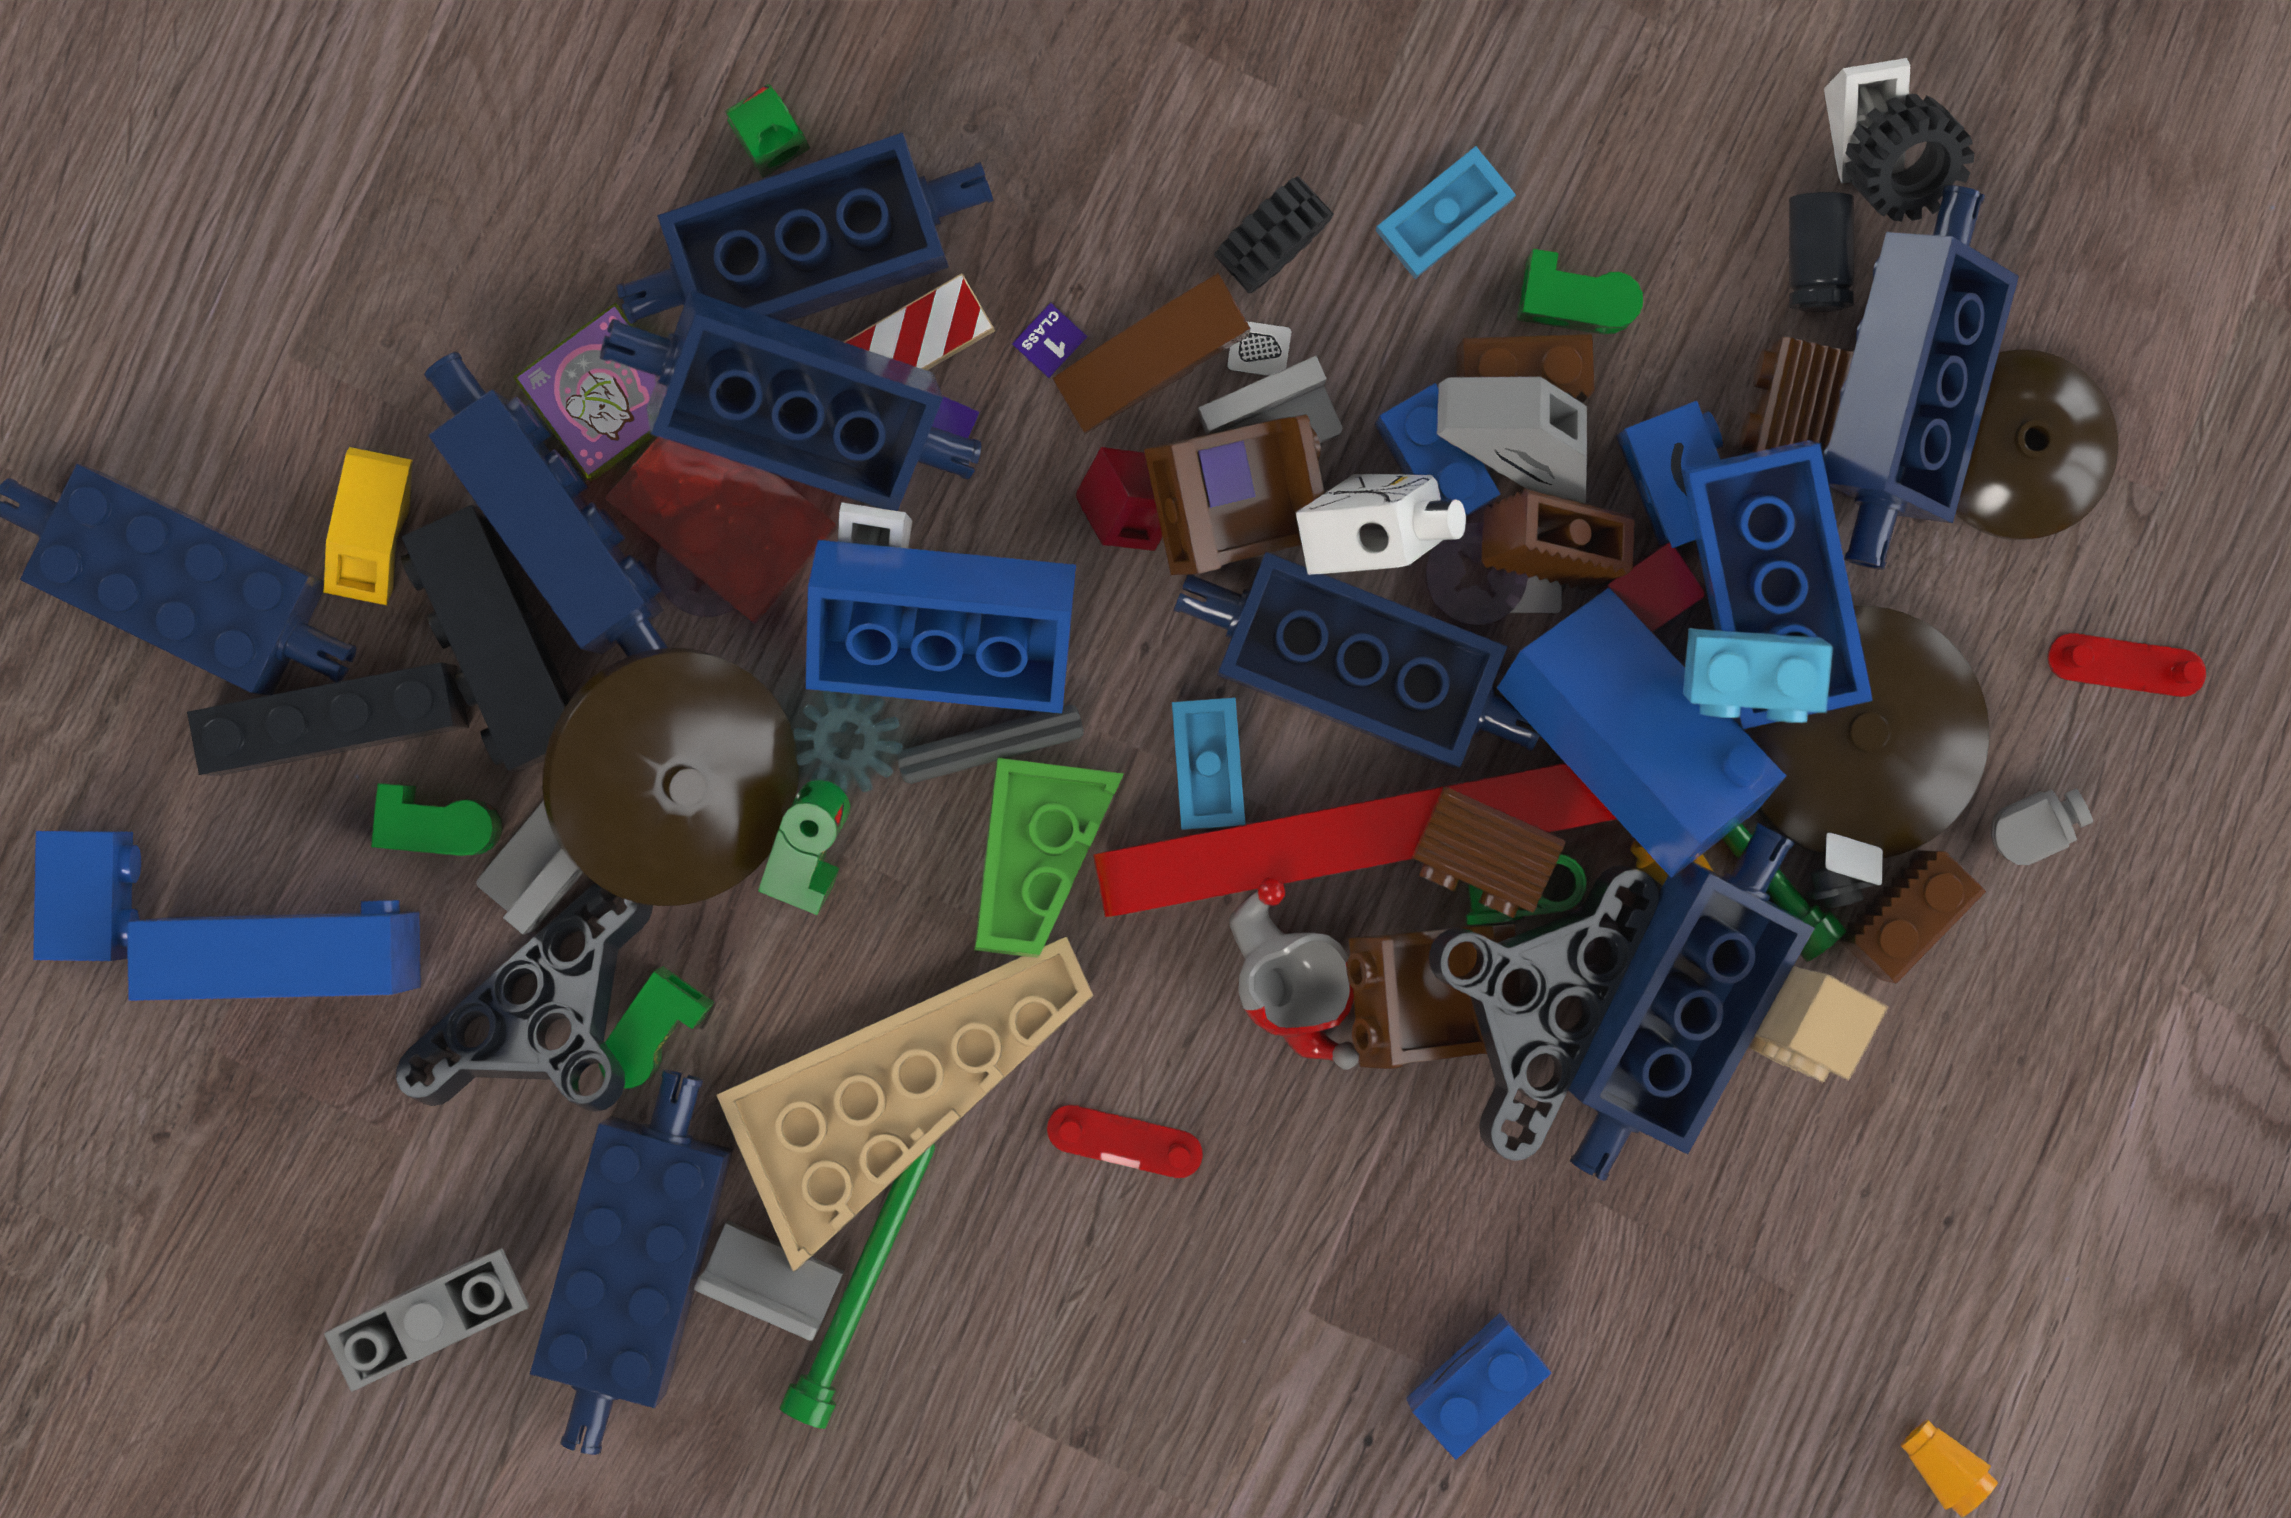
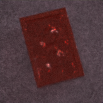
[605,437,837,625]

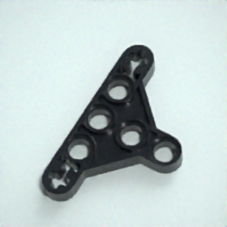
[1429,865,1659,1161]
[396,883,653,1112]

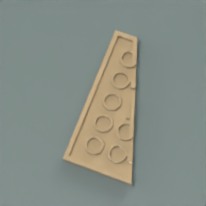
[716,937,1094,1272]

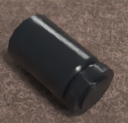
[1789,192,1854,312]

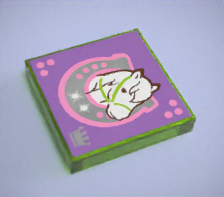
[513,302,656,482]

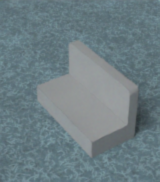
[1198,356,1342,443]
[476,800,583,934]
[694,1220,844,1341]

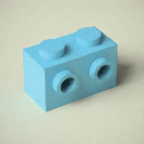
[1683,629,1832,722]

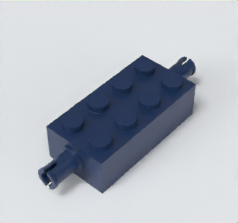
[616,132,994,324]
[1823,185,2019,570]
[600,290,981,511]
[424,352,668,657]
[0,464,356,695]
[1173,552,1540,768]
[1568,823,1815,1181]
[530,1070,733,1455]

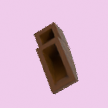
[1053,273,1251,434]

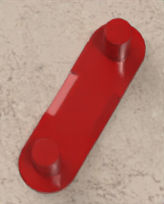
[2047,633,2206,697]
[1047,1105,1203,1178]

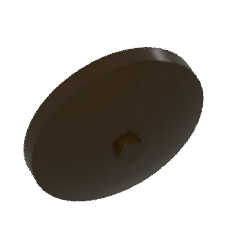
[1732,606,1989,859]
[542,648,799,906]

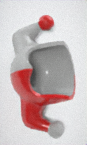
[1229,878,1359,1070]

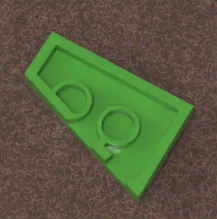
[974,758,1124,958]

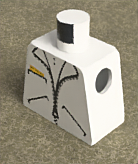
[1296,474,1466,575]

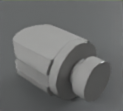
[1990,788,2093,865]

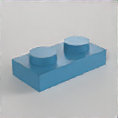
[1375,146,1516,279]
[1172,697,1245,830]

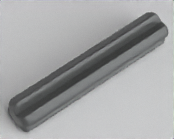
[897,705,1084,784]

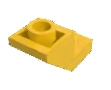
[323,447,413,605]

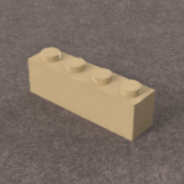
[1749,966,1888,1083]

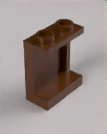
[1144,414,1326,575]
[1347,924,1521,1069]

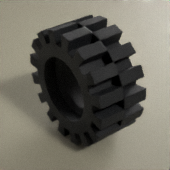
[1845,94,1974,222]
[1214,176,1334,293]

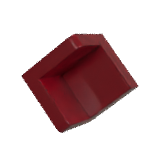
[1076,447,1163,551]
[1596,542,1704,632]

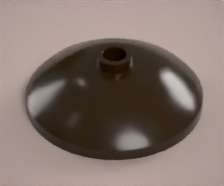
[1955,349,2118,540]

